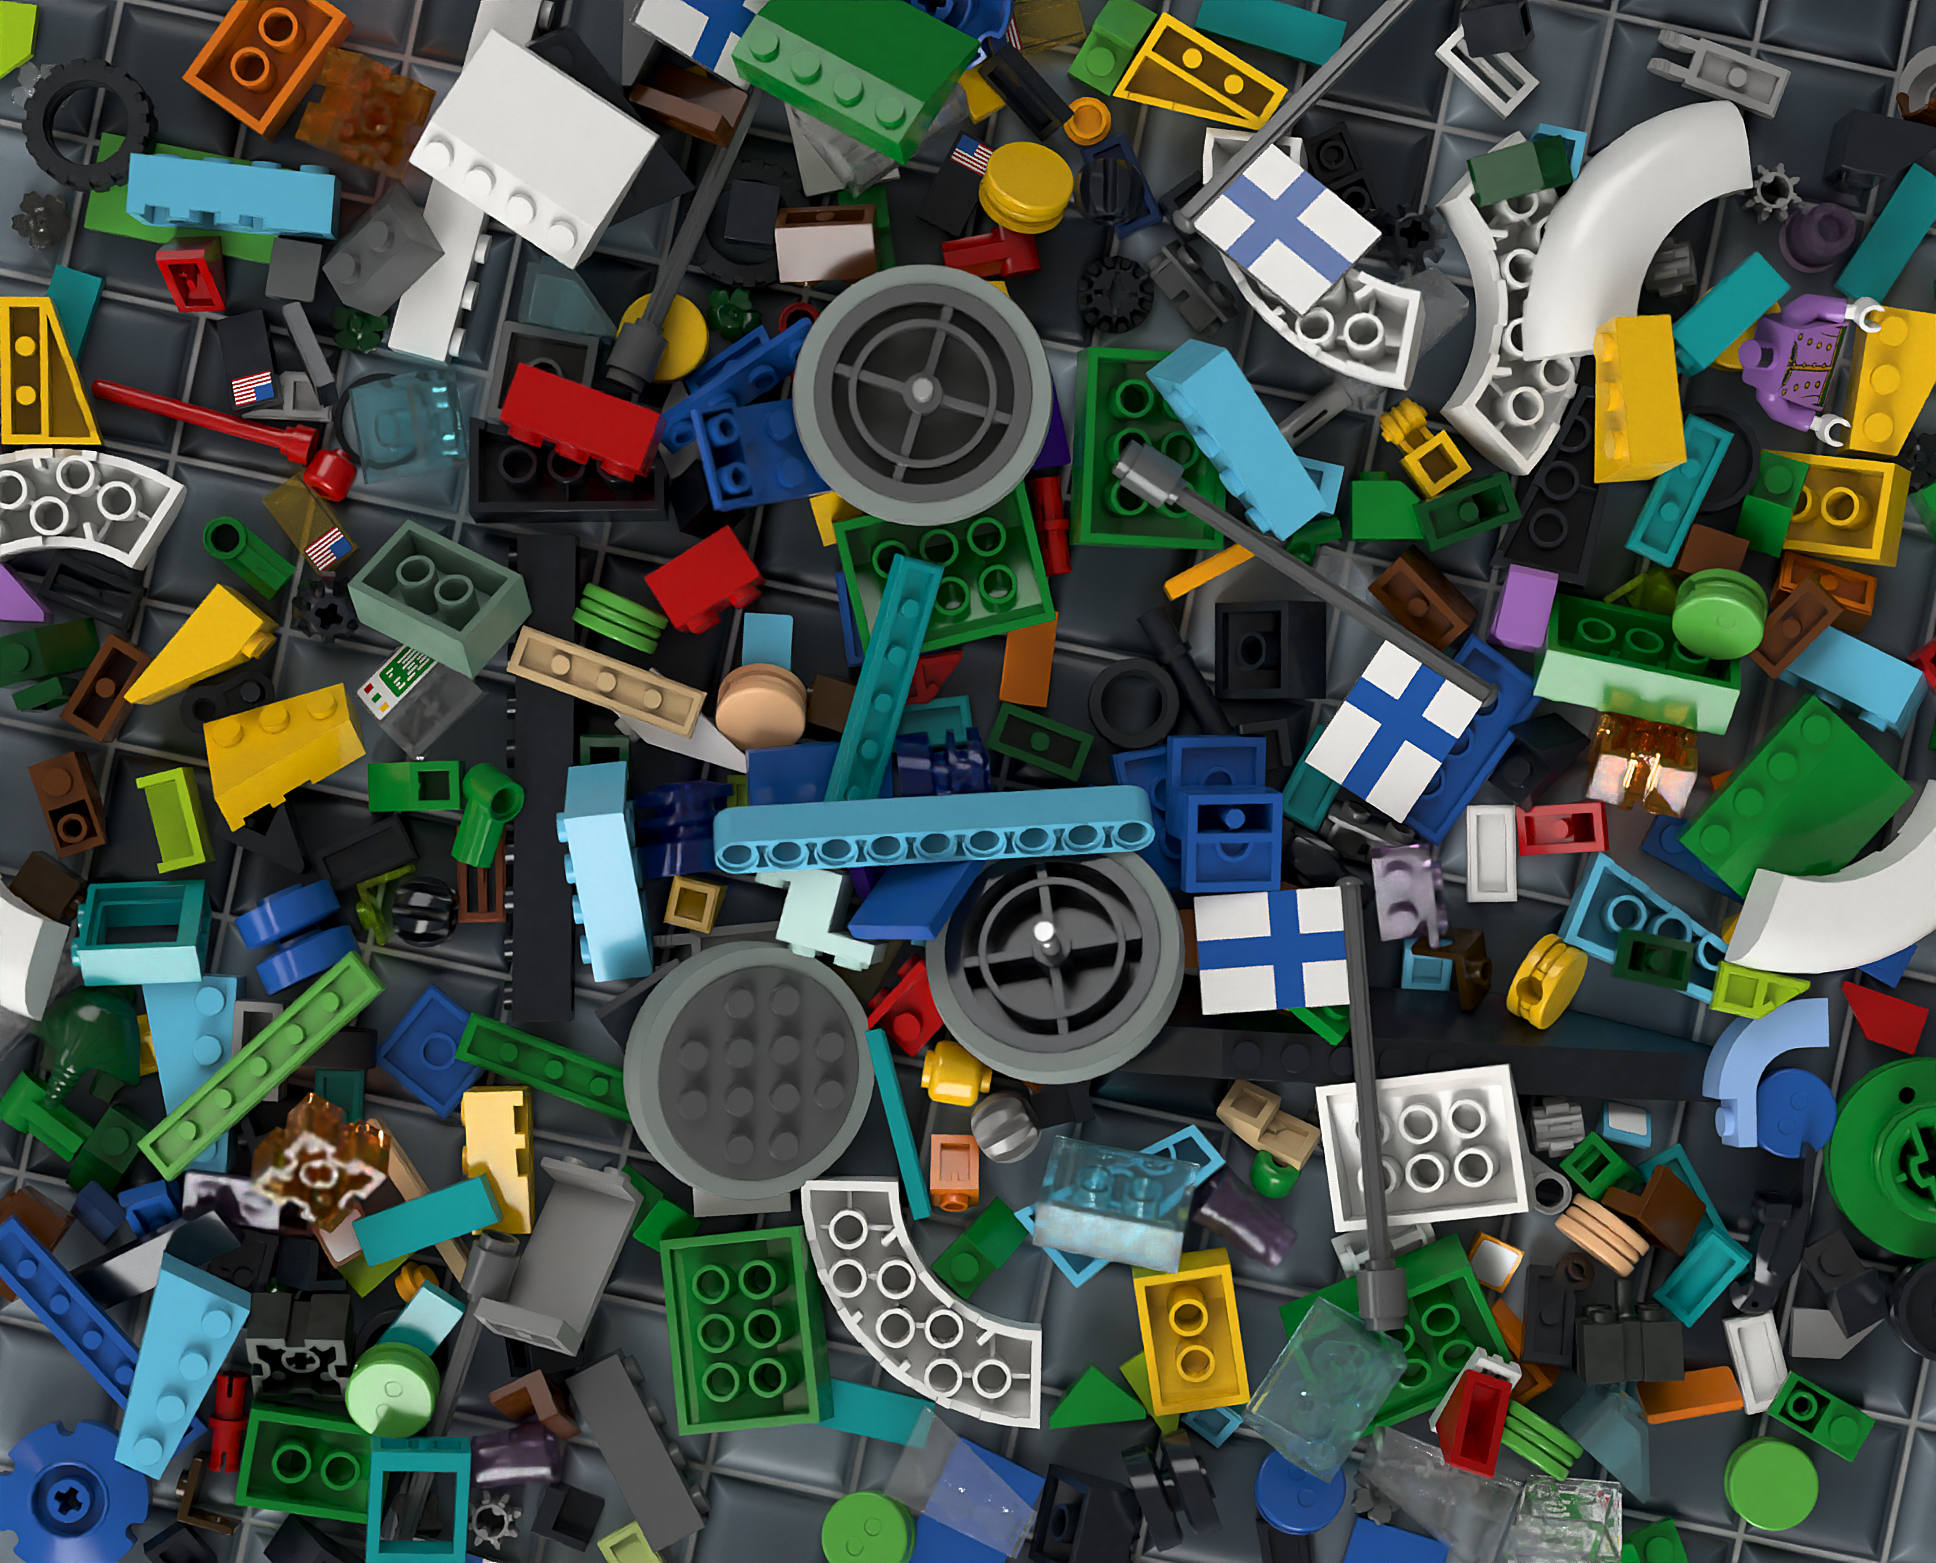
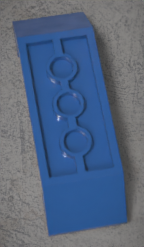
[690,398,835,512]

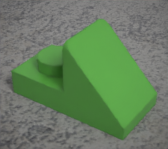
[1067,0,1157,99]

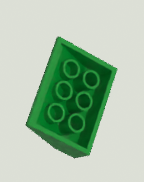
[731,0,981,166]
[1069,346,1232,550]
[831,480,1057,656]
[1673,693,1915,901]
[659,1224,835,1436]
[1278,1232,1514,1447]

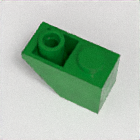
[368,760,467,812]
[1766,1370,1876,1463]

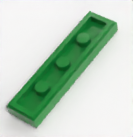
[454,1011,633,1125]

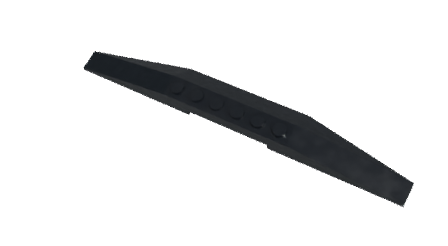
[1112,982,1721,1102]

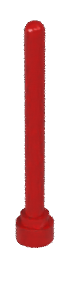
[91,379,319,466]

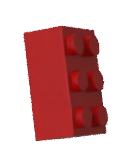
[499,362,667,482]
[644,525,767,636]

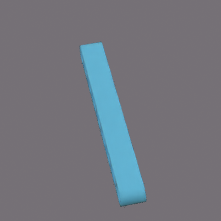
[713,785,1155,873]

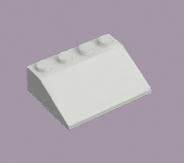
[409,27,659,270]
[1315,1064,1537,1233]

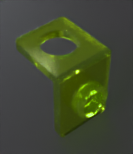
[1603,564,1678,617]
[356,864,417,946]

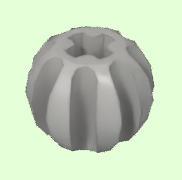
[971,1090,1041,1164]

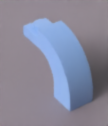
[1702,996,1829,1147]

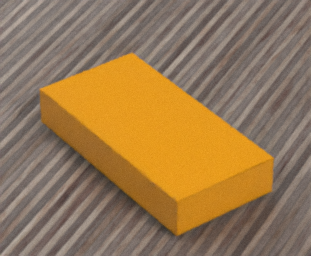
[1163,543,1256,602]

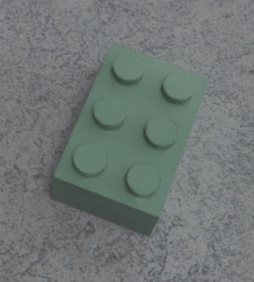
[347,519,532,679]

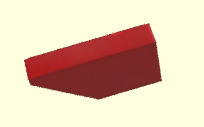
[905,649,963,705]
[1839,980,1929,1055]

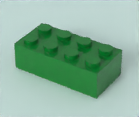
[1533,592,1741,736]

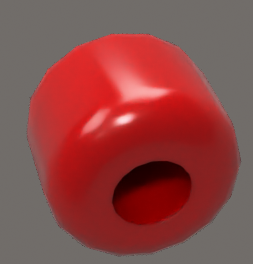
[303,448,358,502]

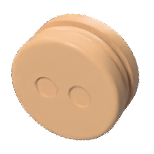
[716,663,807,751]
[1555,1193,1650,1278]

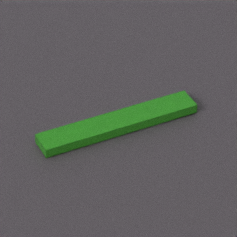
[137,951,387,1181]

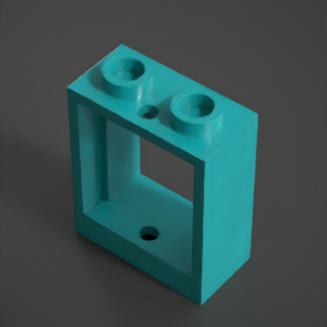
[1672,252,1791,378]
[71,879,213,986]
[365,1435,471,1563]

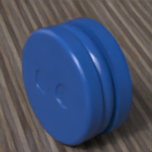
[1756,1067,1837,1158]
[1254,1441,1346,1535]

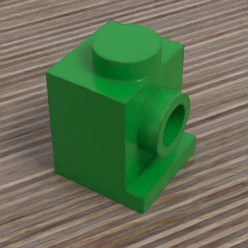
[1559,1131,1645,1211]

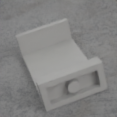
[474,1156,644,1356]

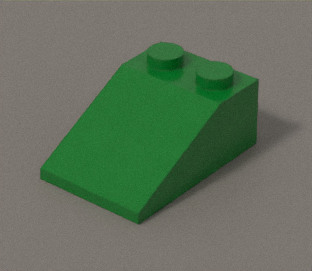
[234,1398,390,1525]

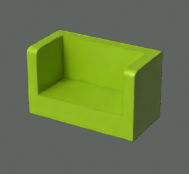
[135,767,216,874]

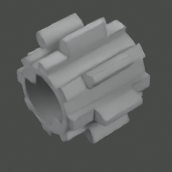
[1741,163,1802,224]
[1644,236,1697,298]
[1529,1096,1585,1158]
[467,1487,524,1550]

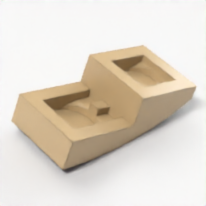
[1216,1079,1321,1171]

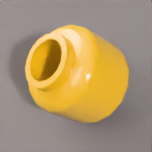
[921,1040,993,1107]

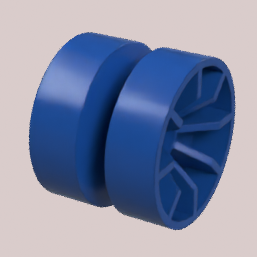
[234,879,363,997]

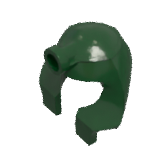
[31,984,141,1108]

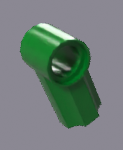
[203,516,298,601]
[451,763,525,868]
[0,1069,96,1163]

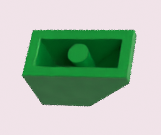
[1348,472,1424,542]

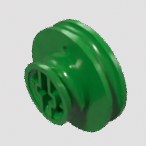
[1822,1056,1936,1259]

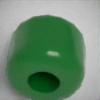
[1249,1150,1302,1198]

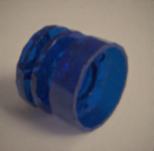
[895,726,992,798]
[632,780,735,879]

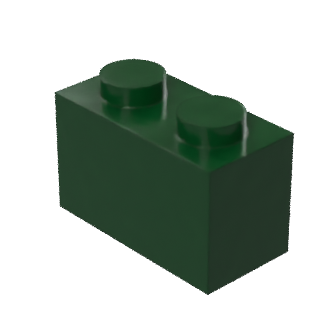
[986,701,1095,782]

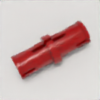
[1030,476,1073,577]
[208,1370,248,1473]

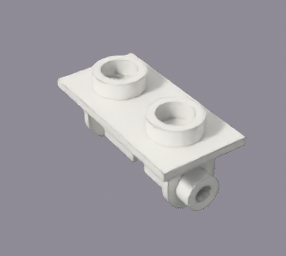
[1331,1222,1436,1278]

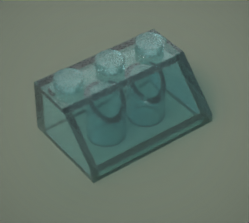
[1032,1135,1200,1274]
[1241,1296,1408,1484]

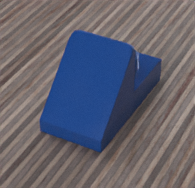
[118,1179,189,1238]

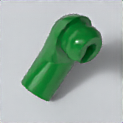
[1284,515,1343,567]

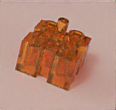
[295,47,437,182]
[1586,710,1698,818]
[249,1091,392,1234]

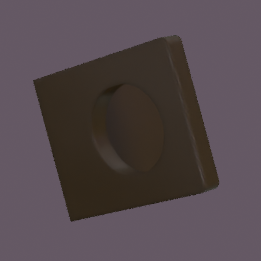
[1411,924,1492,1011]
[175,1450,242,1535]

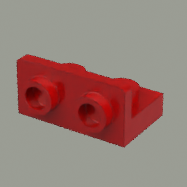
[867,952,945,1058]

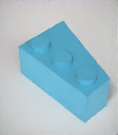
[1775,626,1929,739]

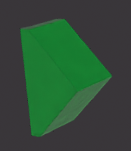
[1048,1359,1146,1429]

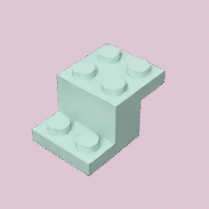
[755,868,888,971]

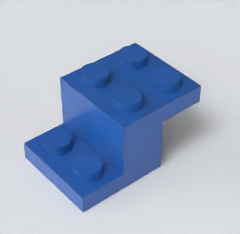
[1165,735,1283,893]

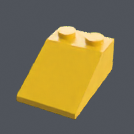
[1747,449,1911,567]
[124,584,279,705]
[1131,1247,1251,1417]

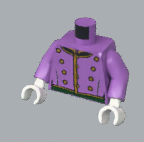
[1738,294,1885,447]

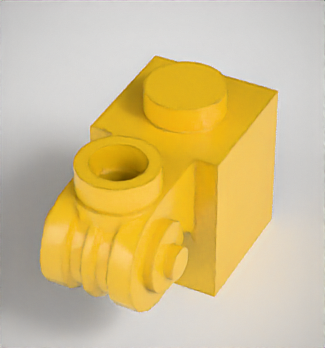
[1379,397,1472,500]

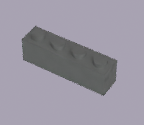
[565,1347,711,1553]

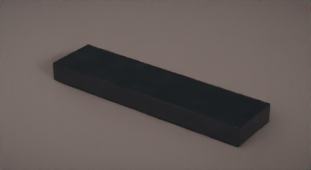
[69,1200,245,1311]

